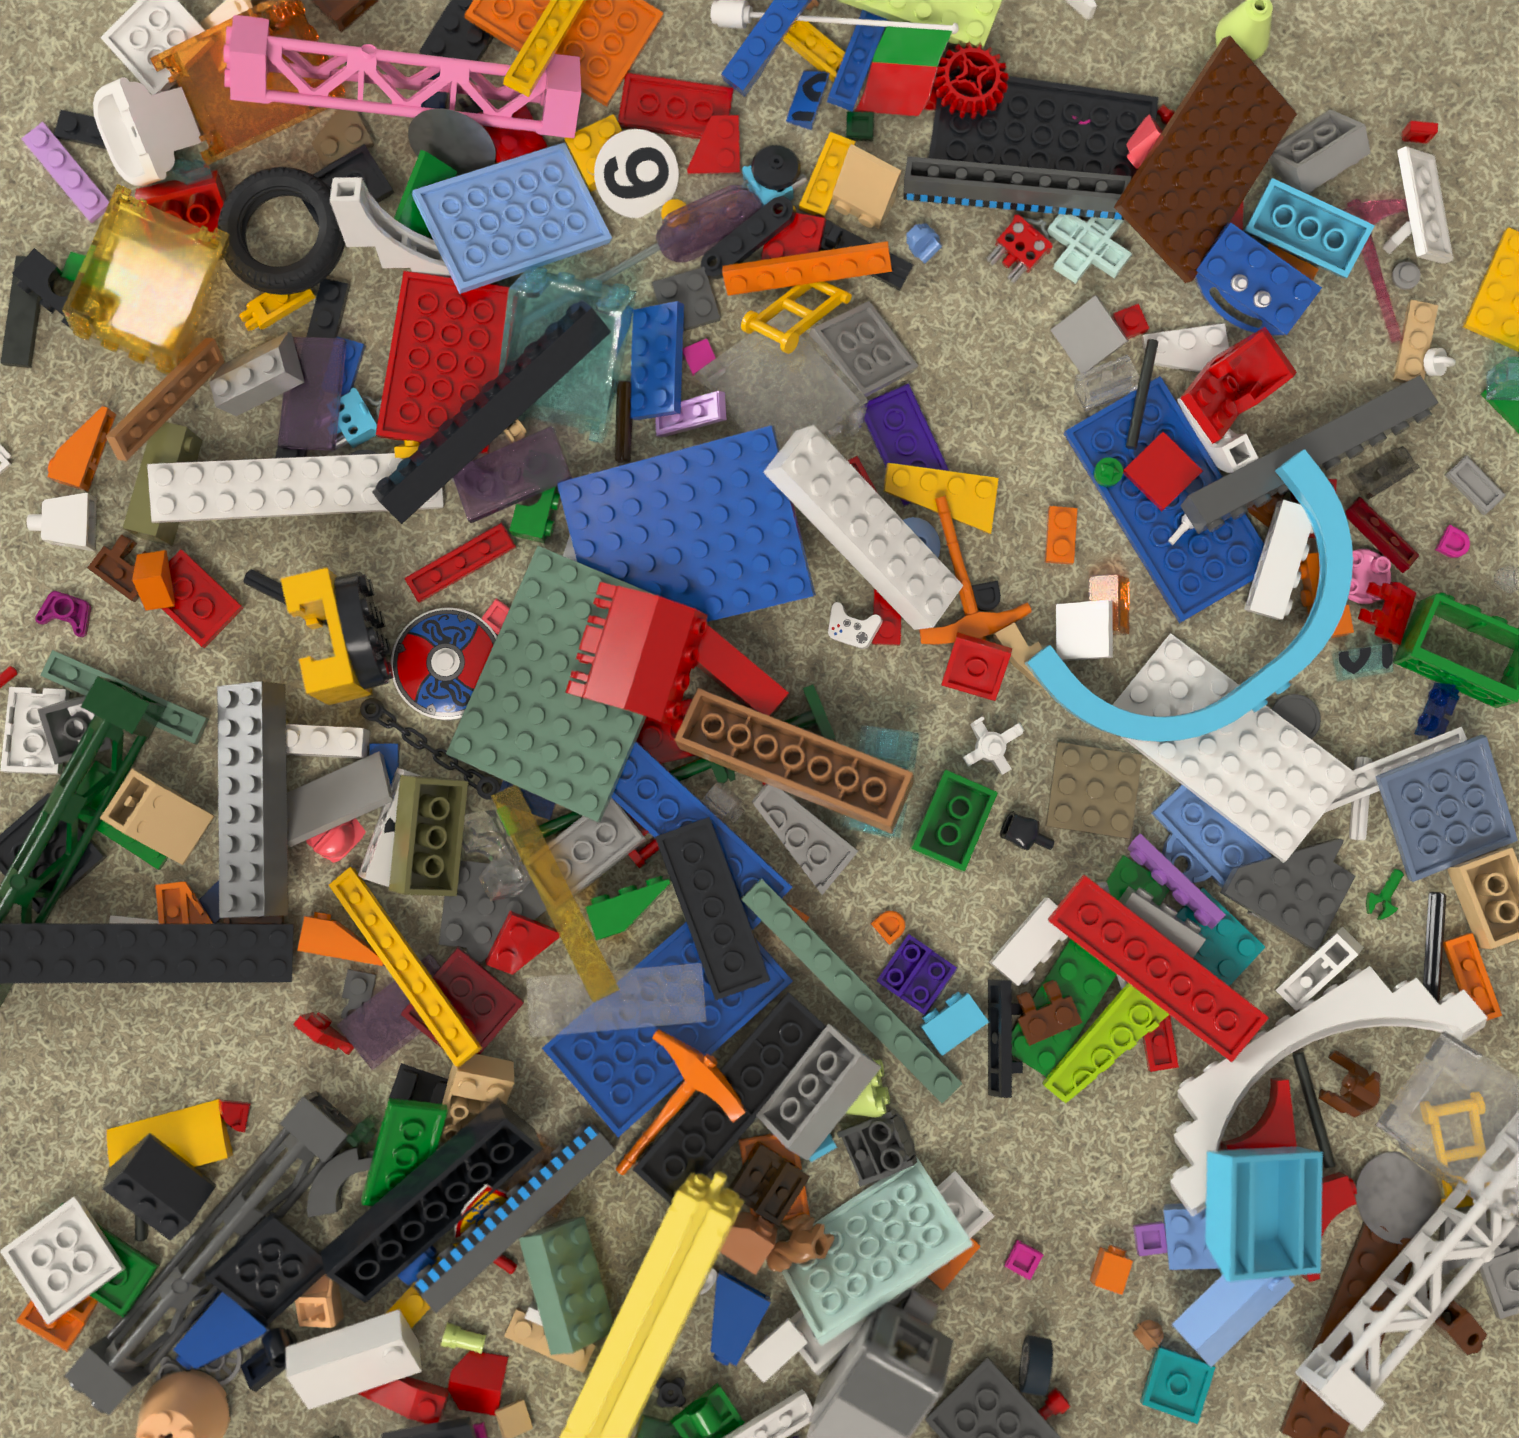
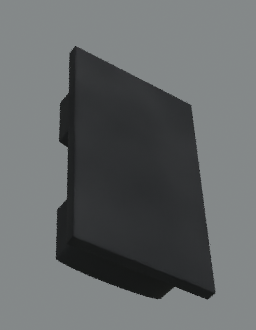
[389,1063,448,1104]

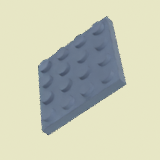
[1375,735,1518,882]

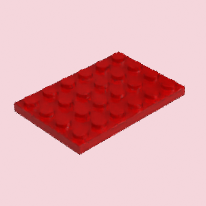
[376,271,516,454]

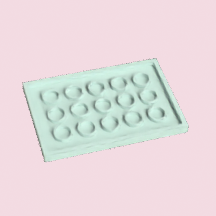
[782,1156,973,1346]

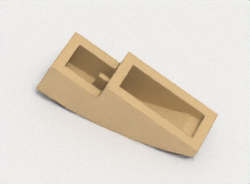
[992,622,1044,689]

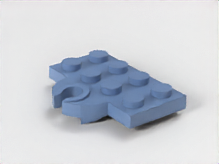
[1151,784,1272,888]

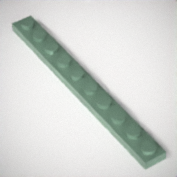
[741,878,963,1103]

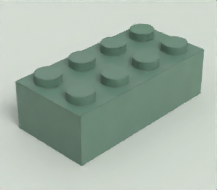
[519,1216,614,1355]

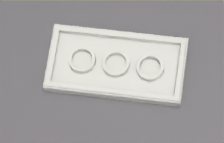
[1397,146,1453,263]

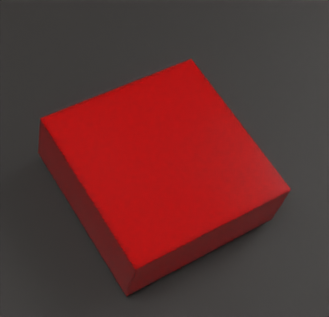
[1401,121,1438,144]

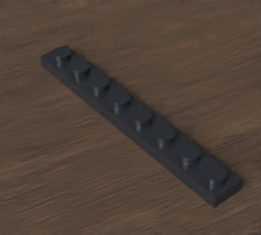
[275,278,350,458]

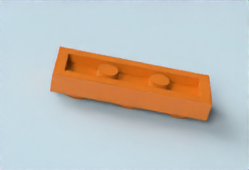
[1443,933,1502,1021]

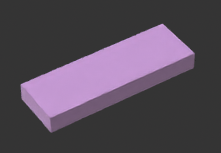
[655,391,727,437]

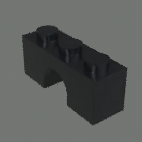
[12,248,107,334]

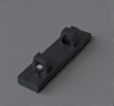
[815,214,913,291]
[988,979,1023,1098]

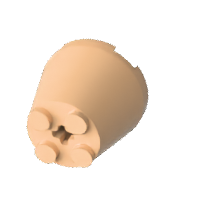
[136,1369,231,1438]

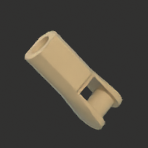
[504,419,527,446]

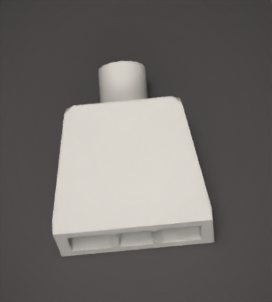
[27,493,97,551]

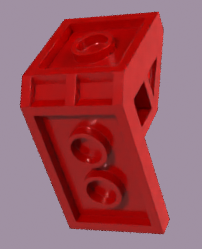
[1180,327,1297,444]

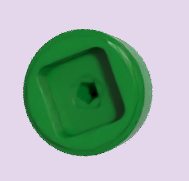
[1093,457,1123,487]

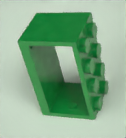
[1392,592,1519,708]

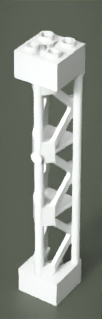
[1295,1111,1519,1431]

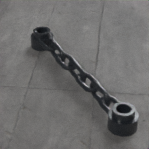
[360,698,500,800]

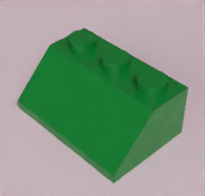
[394,150,459,240]

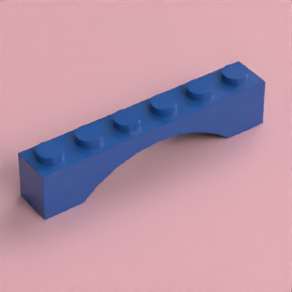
[721,0,812,97]

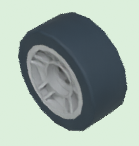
[1019,1335,1053,1396]

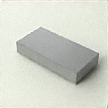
[1444,455,1506,516]

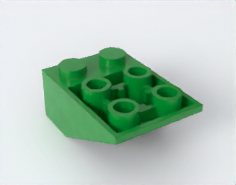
[585,876,672,940]

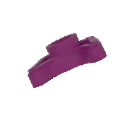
[35,591,91,638]

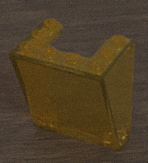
[62,184,230,375]

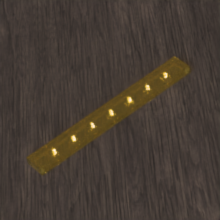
[491,785,619,1004]

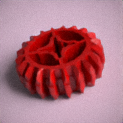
[933,41,1009,119]

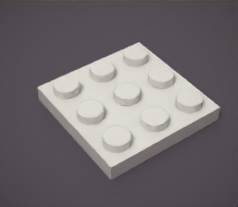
[101,0,216,95]
[0,1196,126,1325]

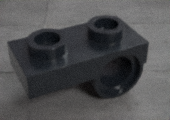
[240,1328,298,1392]

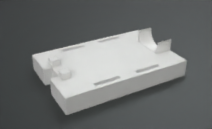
[0,687,70,775]

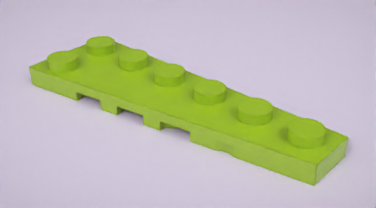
[1042,983,1169,1104]

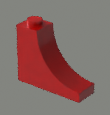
[1218,1077,1297,1151]
[1301,1172,1357,1282]

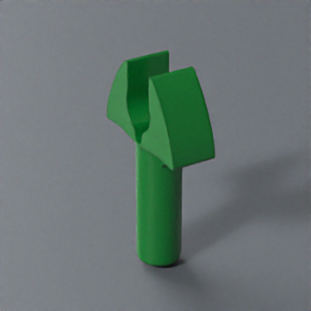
[1366,869,1404,920]

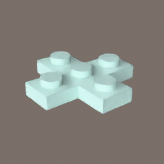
[1047,214,1132,284]

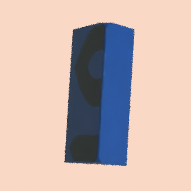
[786,71,830,130]

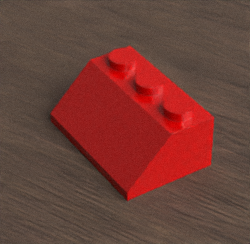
[133,170,227,252]

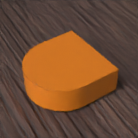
[870,911,905,945]

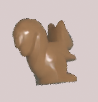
[766,1214,834,1272]

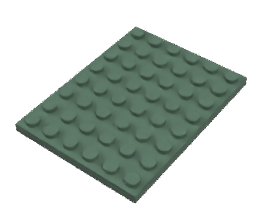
[446,546,657,822]

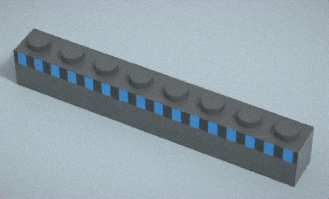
[903,156,1131,220]
[413,1123,617,1313]

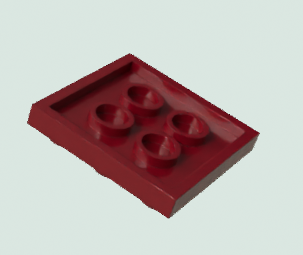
[401,946,524,1055]

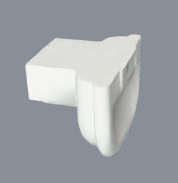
[93,77,203,186]

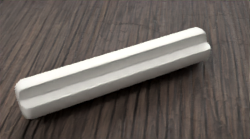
[1349,757,1372,841]

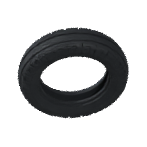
[218,167,345,295]

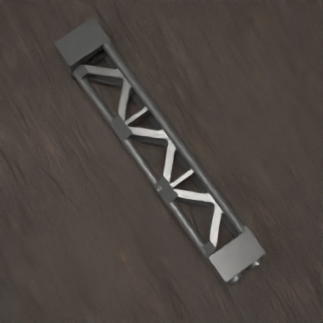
[64,1091,359,1416]

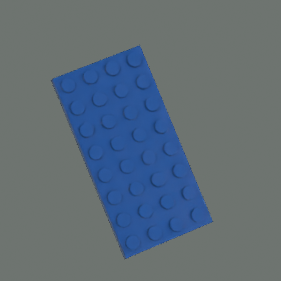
[1063,376,1264,623]
[542,922,793,1137]

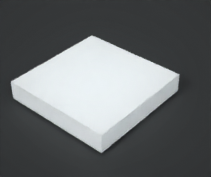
[1056,600,1113,661]

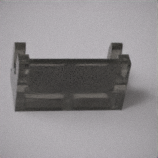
[1348,446,1420,502]

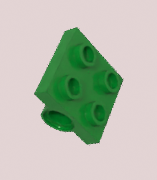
[670,1383,745,1438]

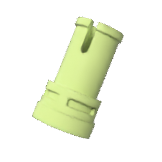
[441,1322,486,1354]

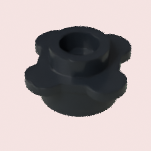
[656,1377,686,1408]

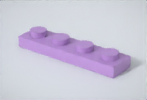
[21,122,113,223]

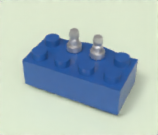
[1195,223,1322,335]

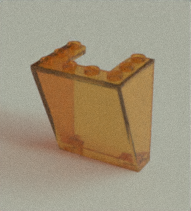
[150,0,346,166]

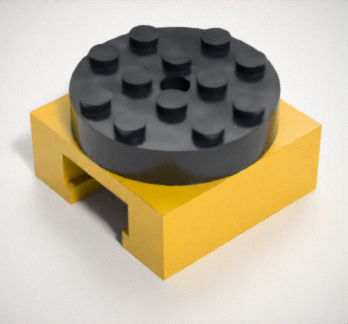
[281,568,394,705]

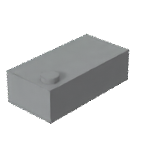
[756,1024,881,1161]

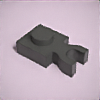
[341,969,377,1022]

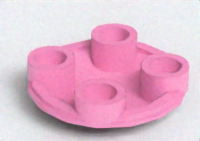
[1348,549,1391,604]

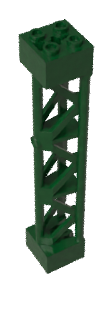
[0,676,166,1007]

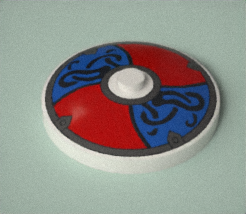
[391,608,497,720]

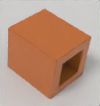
[1090,1245,1133,1295]

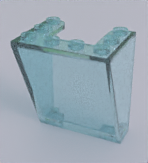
[498,266,637,443]

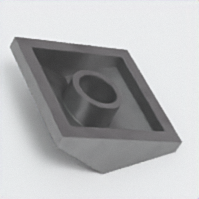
[37,695,112,764]

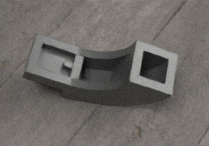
[307,1145,375,1217]

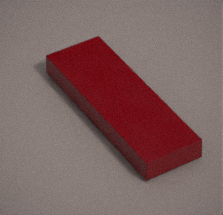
[1344,496,1419,574]

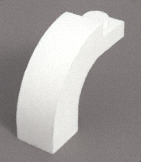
[1177,397,1259,473]

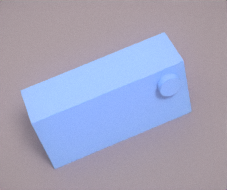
[1172,1275,1295,1367]

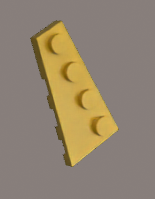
[883,463,999,534]

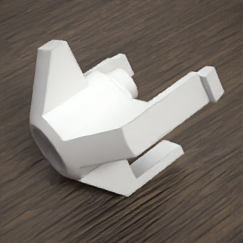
[963,716,1025,775]

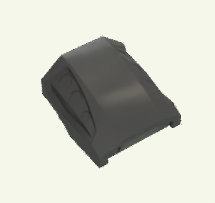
[837,1108,917,1187]

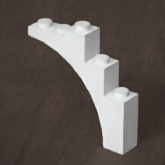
[330,177,452,278]

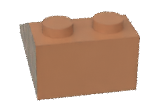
[720,1212,778,1275]

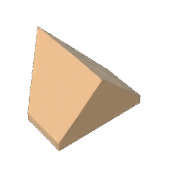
[295,1274,344,1328]

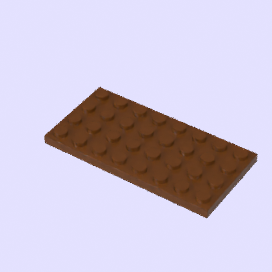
[1114,36,1297,283]

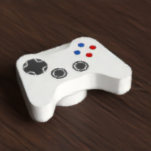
[828,602,883,649]

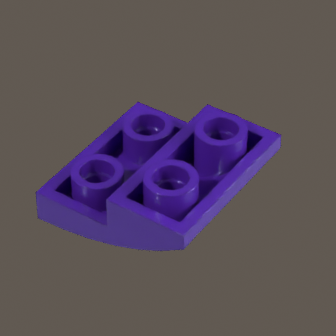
[876,934,958,1015]

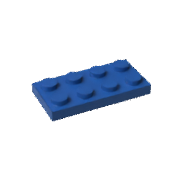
[630,301,684,420]

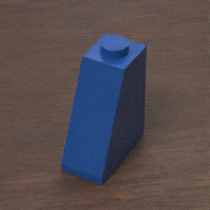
[710,1269,771,1366]
[173,1292,271,1370]

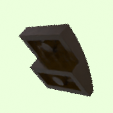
[728,1142,810,1226]

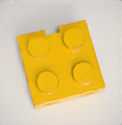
[564,114,622,192]

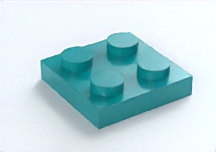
[1140,1346,1216,1424]

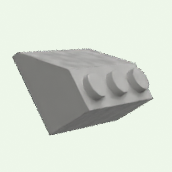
[1268,109,1371,194]
[209,331,305,416]

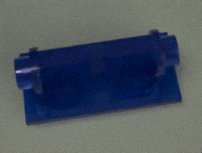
[1414,683,1460,740]

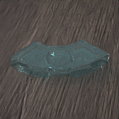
[158,158,213,185]

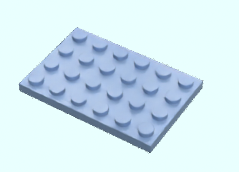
[412,142,612,294]

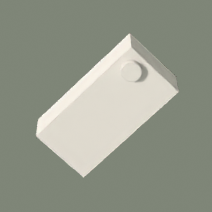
[286,1309,422,1409]

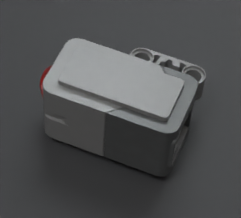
[806,1289,953,1438]

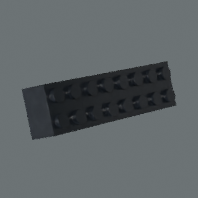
[633,992,826,1205]
[320,1098,543,1303]

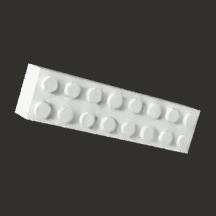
[764,425,963,630]

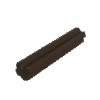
[615,381,632,463]

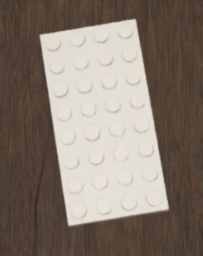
[1113,633,1355,863]

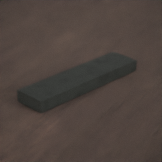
[0,256,41,368]

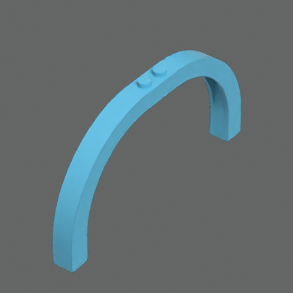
[1024,449,1353,742]

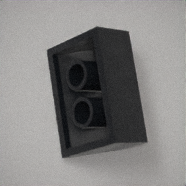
[102,1133,216,1241]

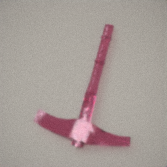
[1343,199,1408,343]

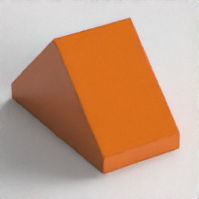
[132,550,175,611]

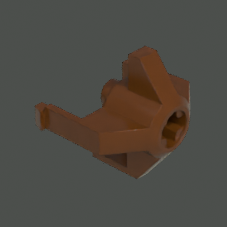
[1318,1050,1381,1118]

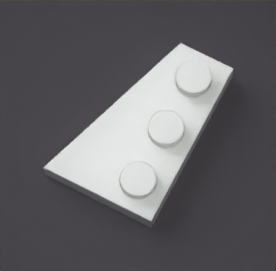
[1141,323,1229,373]

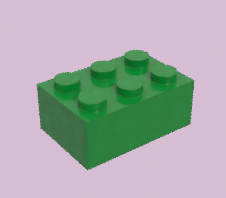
[909,770,998,872]

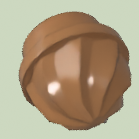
[1133,1320,1164,1352]

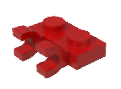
[1358,582,1417,645]

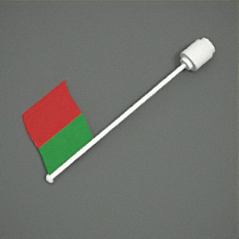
[711,0,959,116]

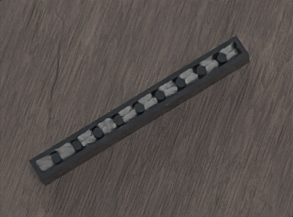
[372,300,611,524]

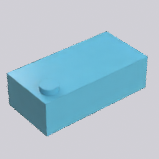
[1244,178,1375,279]

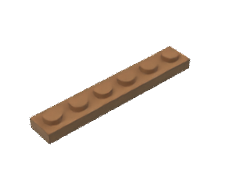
[106,338,225,461]

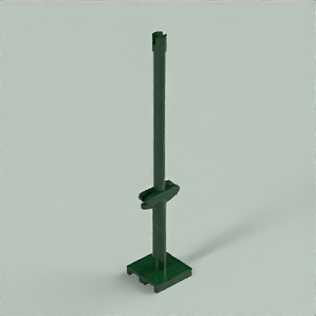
[515,684,836,849]

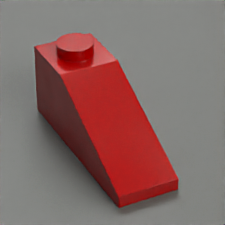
[358,1376,450,1424]

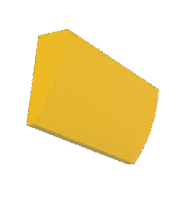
[107,1099,233,1167]

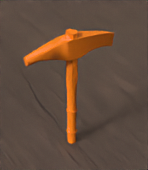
[920,496,1032,644]
[616,1029,745,1175]

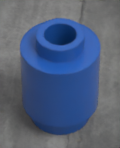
[397,1245,438,1286]

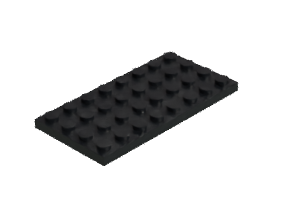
[928,68,1159,179]

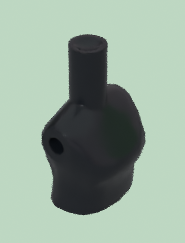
[1000,811,1055,851]

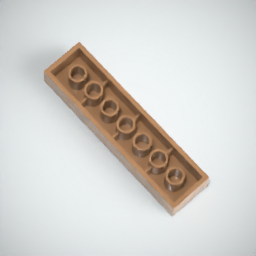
[675,688,914,834]

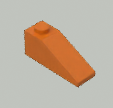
[47,406,116,492]
[297,912,385,966]

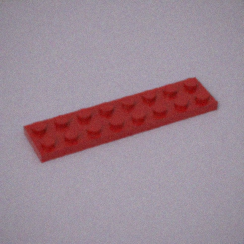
[1047,874,1269,1062]

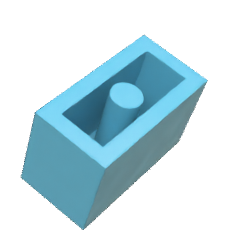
[919,992,989,1056]

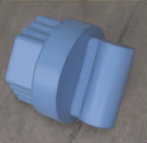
[906,223,943,263]

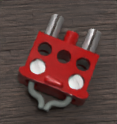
[987,215,1053,283]

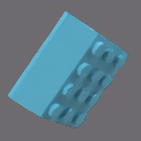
[1205,1147,1322,1282]

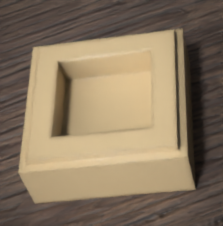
[495,1399,533,1438]

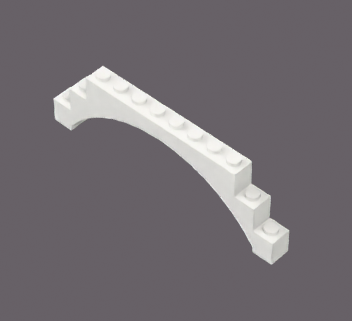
[1170,966,1488,1217]

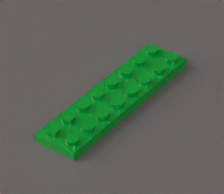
[1012,855,1170,1077]

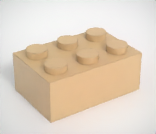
[1447,847,1519,949]

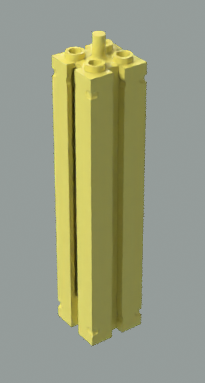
[560,1172,745,1438]

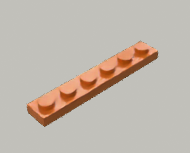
[722,241,892,296]

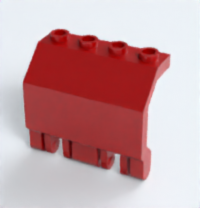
[565,582,708,726]

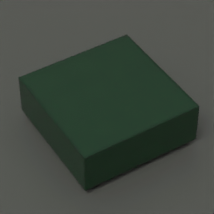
[846,111,874,141]

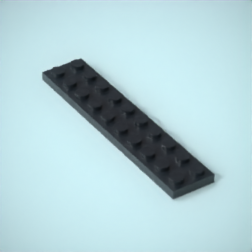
[0,923,294,984]

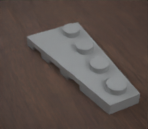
[752,784,858,895]

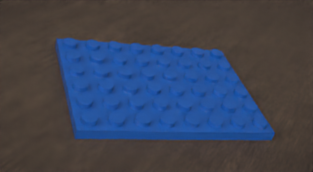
[557,425,816,622]

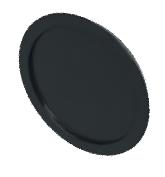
[751,145,801,190]

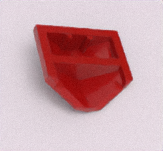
[448,1350,509,1416]

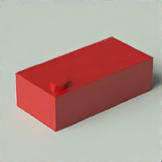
[692,625,789,717]

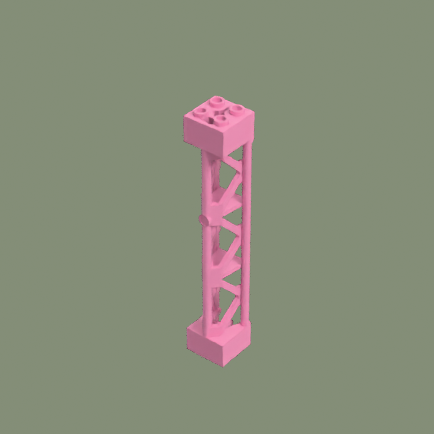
[224,15,581,138]

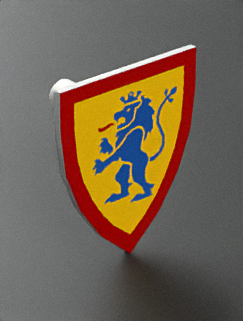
[454,1184,509,1238]

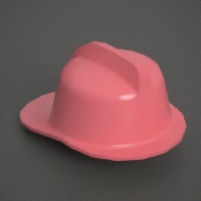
[306,818,366,863]

